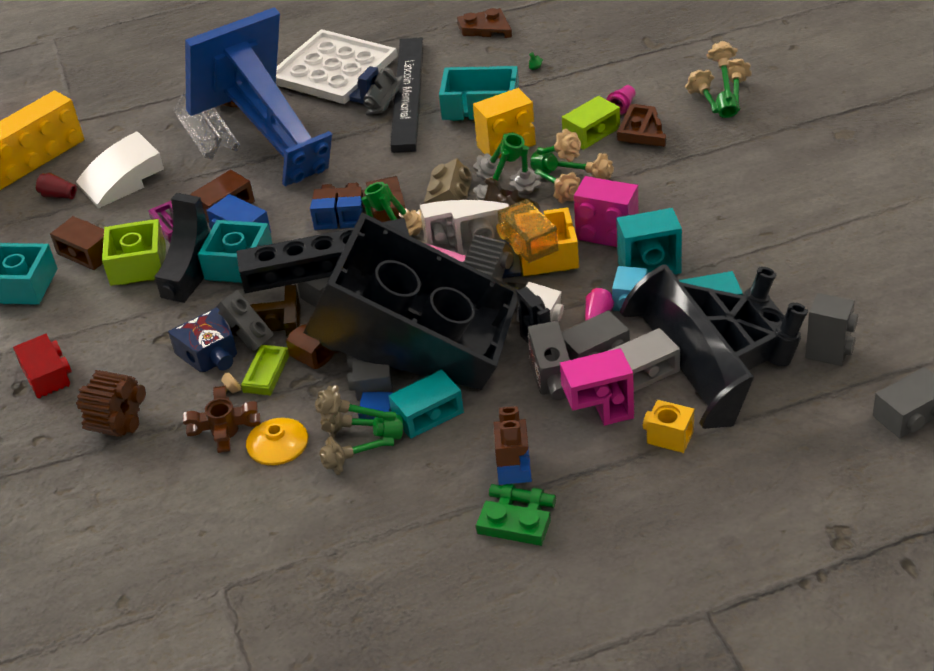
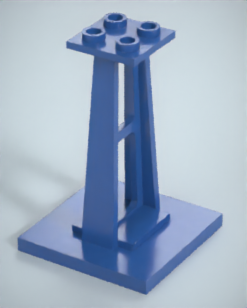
[185,7,332,186]

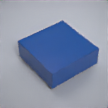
[358,392,393,419]

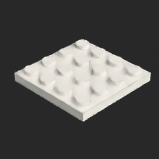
[276,29,397,104]

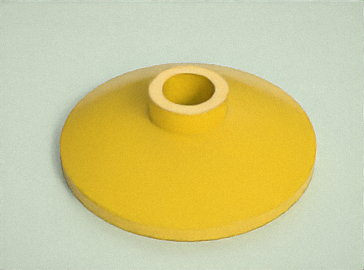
[246,418,308,466]

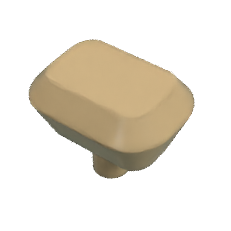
[221,373,241,394]

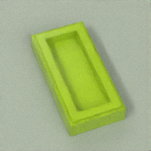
[241,345,289,396]

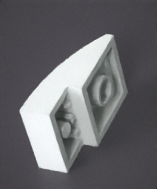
[76,132,164,209]
[420,200,512,256]

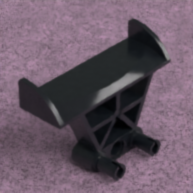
[620,265,808,429]

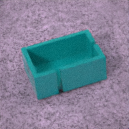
[439,66,519,121]

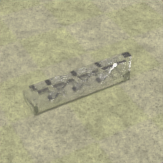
[173,90,240,160]

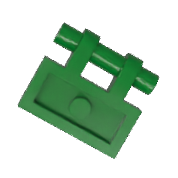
[476,484,556,546]

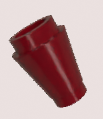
[36,172,77,199]

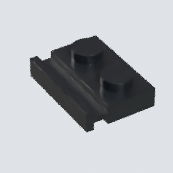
[516,287,552,356]

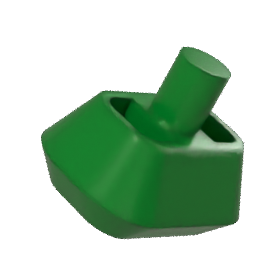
[529,52,543,70]

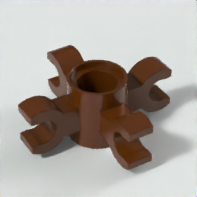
[183,385,261,453]

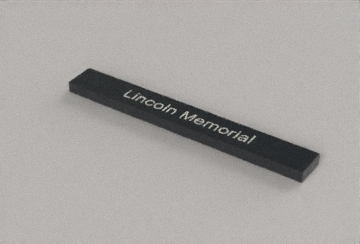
[390,37,424,153]

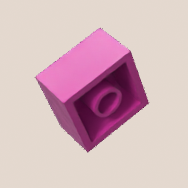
[574,176,639,247]

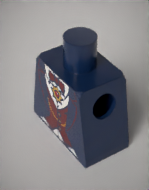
[168,307,237,372]

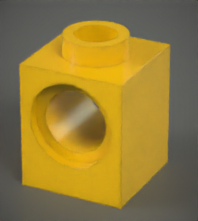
[643,400,694,453]

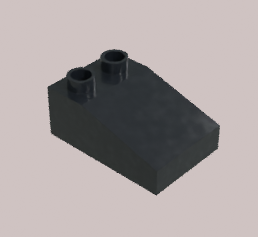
[303,213,518,390]

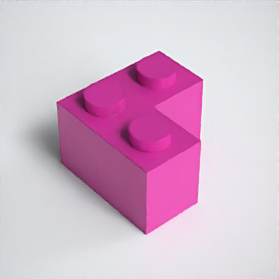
[560,348,634,426]

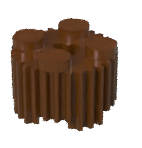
[76,370,146,437]

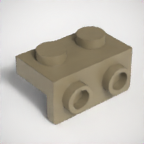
[424,158,472,204]

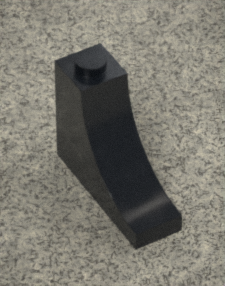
[155,193,210,303]

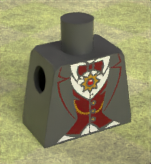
[528,320,570,400]

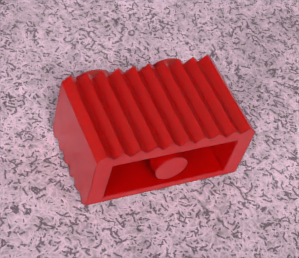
[13,333,72,398]

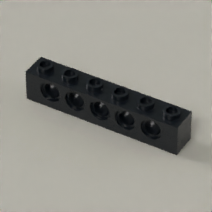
[236,218,409,294]

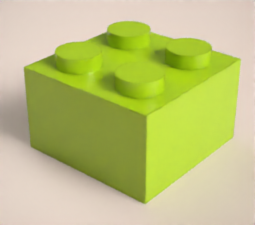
[102,219,166,286]

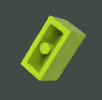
[562,96,620,150]

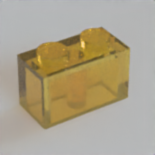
[496,199,558,263]

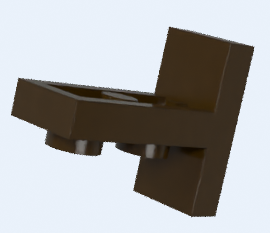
[229,284,301,338]

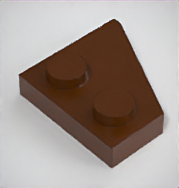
[457,8,512,38]
[617,104,666,147]

